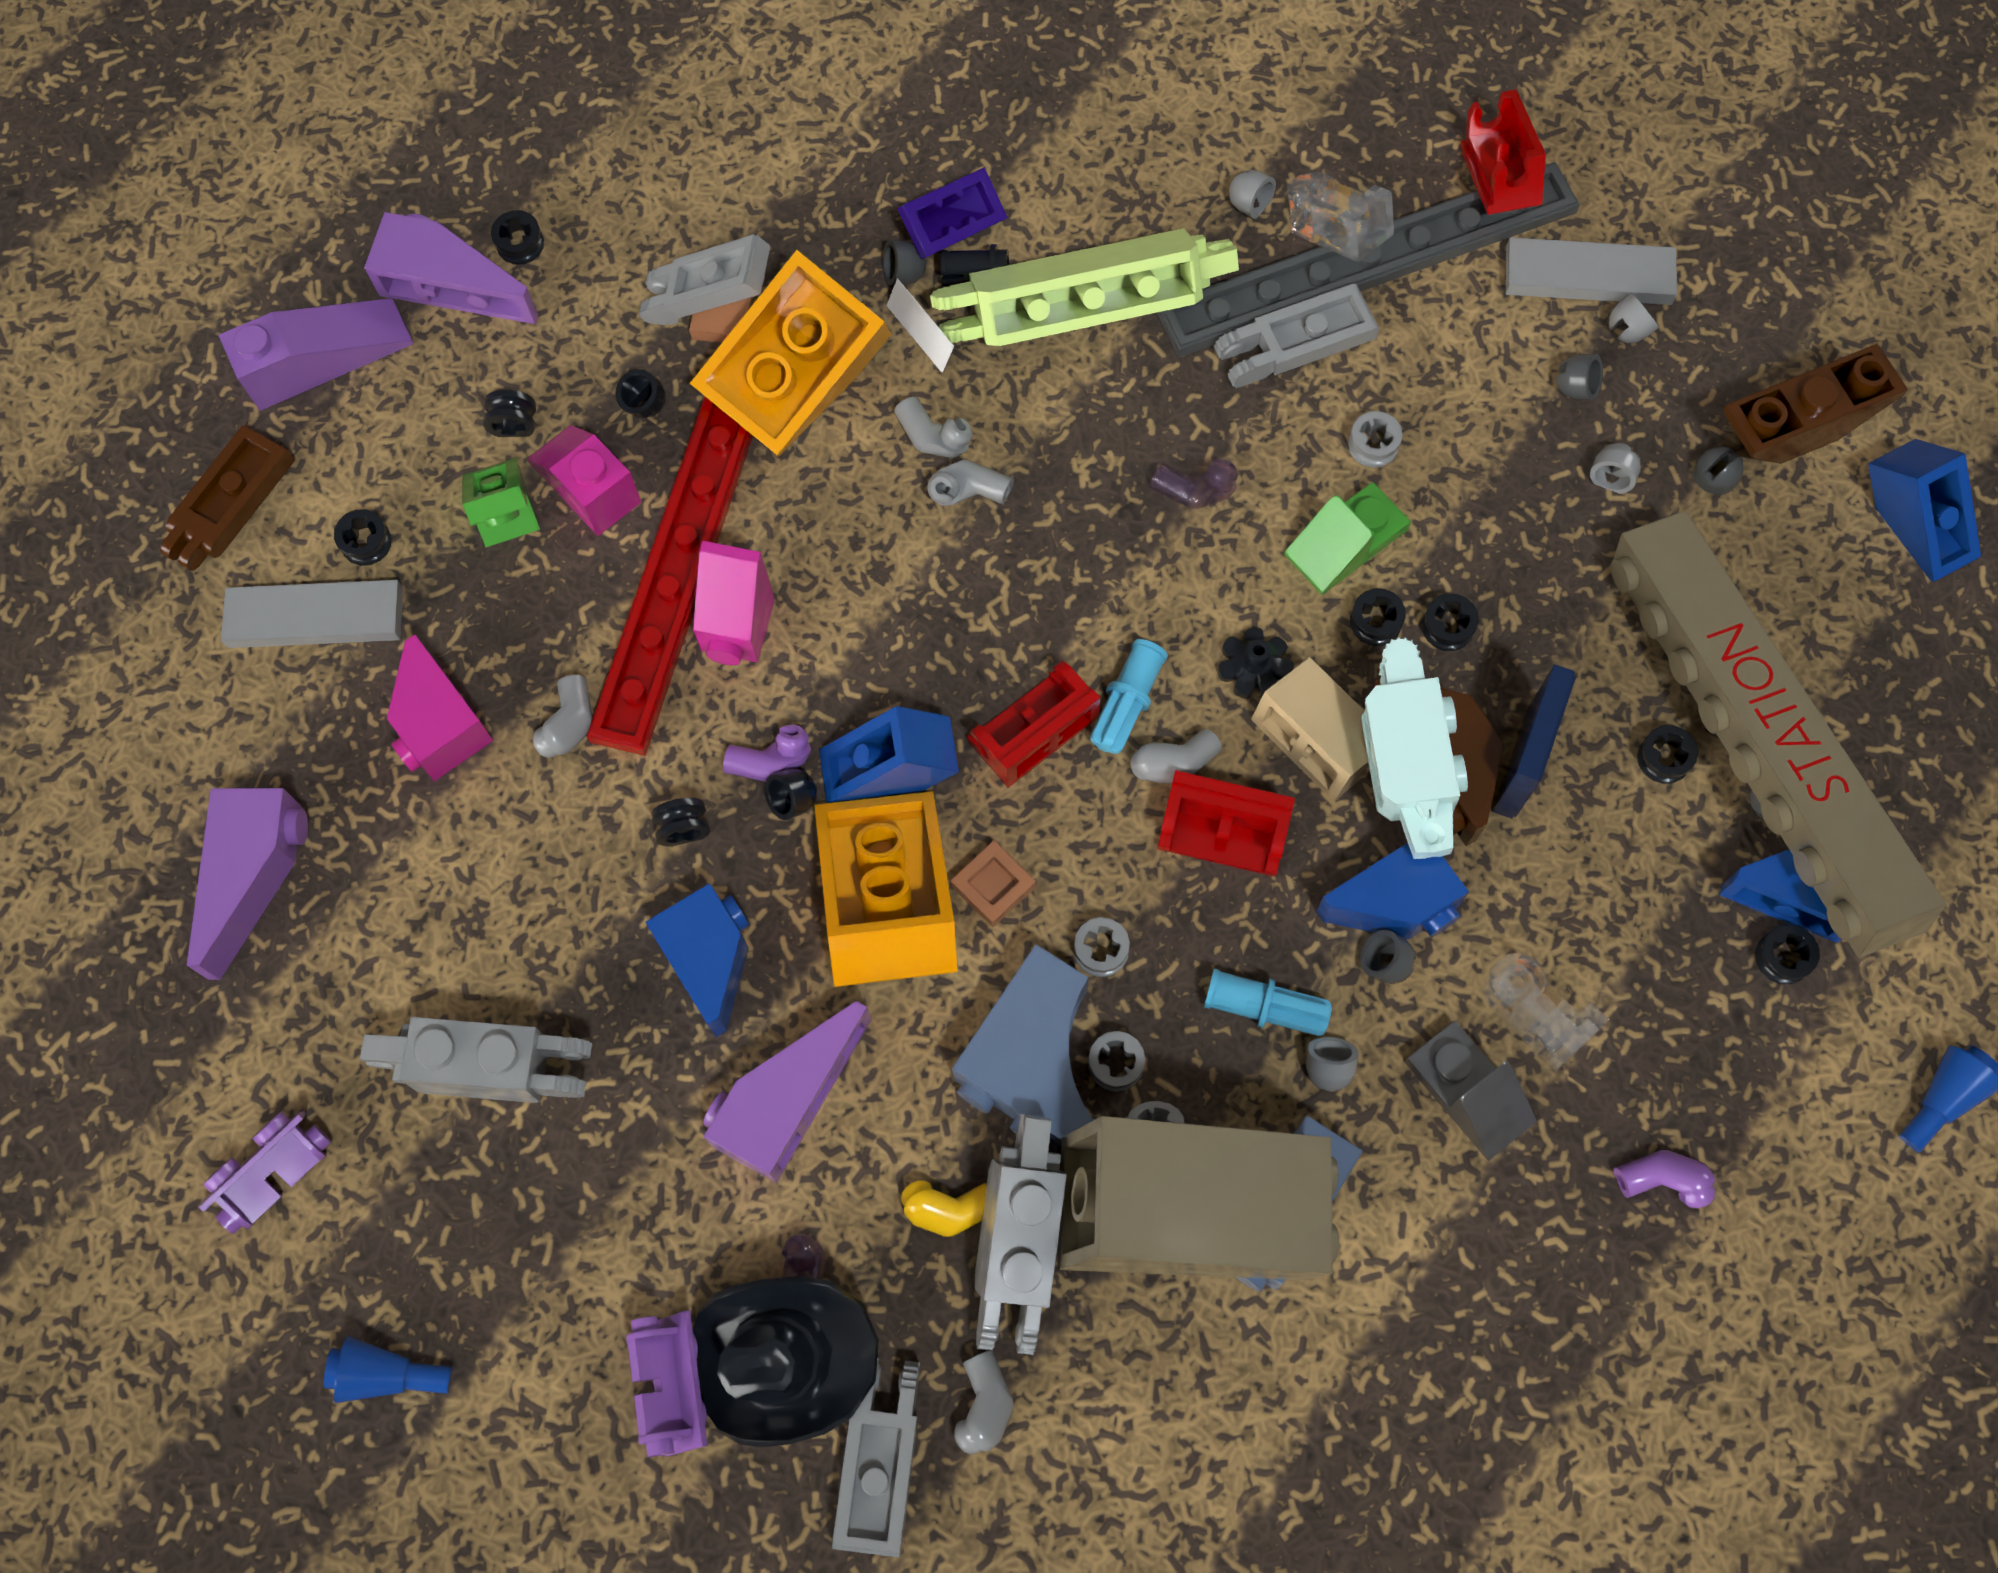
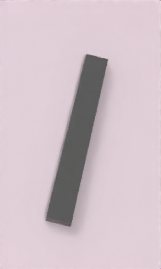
[1157,162,1580,358]

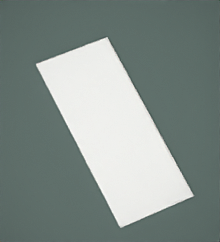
[886,278,954,373]

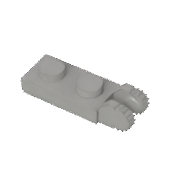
[639,234,770,325]
[1214,283,1379,388]
[832,1357,920,1558]

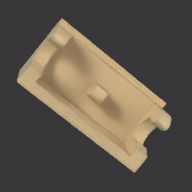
[1251,657,1370,802]

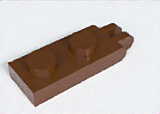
[160,425,295,571]

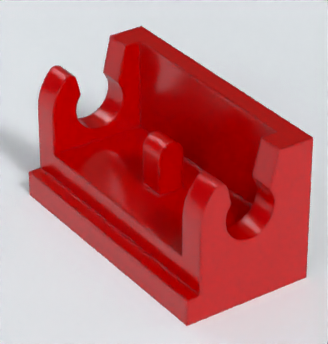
[1460,89,1546,215]
[967,660,1101,788]
[1157,770,1295,877]

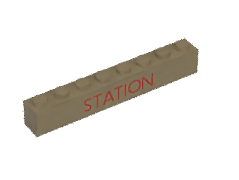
[1611,511,1947,958]

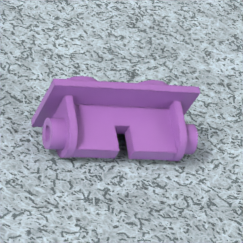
[199,1108,332,1234]
[626,1310,708,1458]

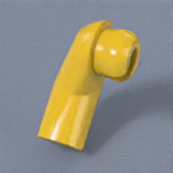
[901,1180,987,1237]

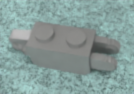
[360,1017,592,1103]
[975,1114,1067,1355]

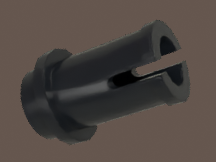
[940,244,1010,286]

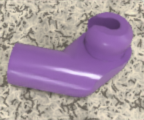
[723,725,811,782]
[1613,1150,1716,1208]

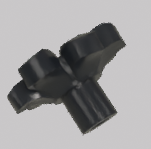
[1218,628,1294,699]

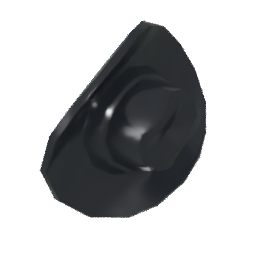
[693,1276,879,1447]

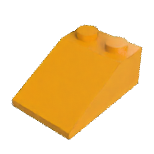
[690,250,891,457]
[814,791,958,987]

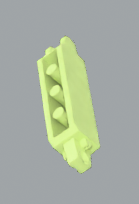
[930,228,1239,346]

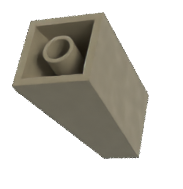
[1058,1116,1339,1280]

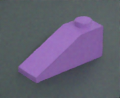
[364,212,538,324]
[218,298,414,411]
[187,788,308,980]
[703,1001,871,1183]

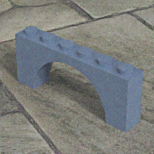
[952,944,1363,1292]

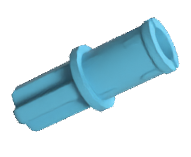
[1090,639,1168,754]
[1204,969,1332,1036]

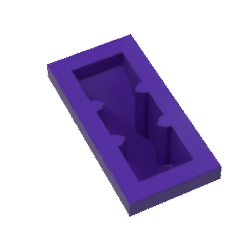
[897,167,1008,260]

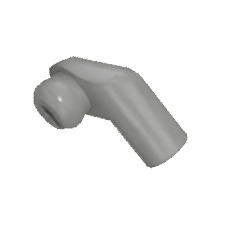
[894,397,973,458]
[927,460,1014,506]
[533,675,593,758]
[1131,729,1222,784]
[954,1350,1014,1454]

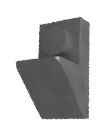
[1405,1021,1537,1161]

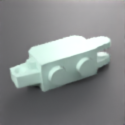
[1361,637,1468,859]

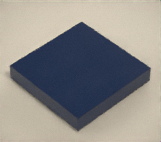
[1492,664,1576,819]

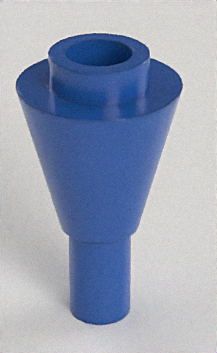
[1898,1044,1998,1153]
[323,1336,453,1403]

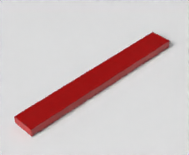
[587,336,753,756]

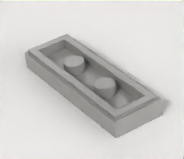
[1506,237,1677,305]
[221,580,403,648]

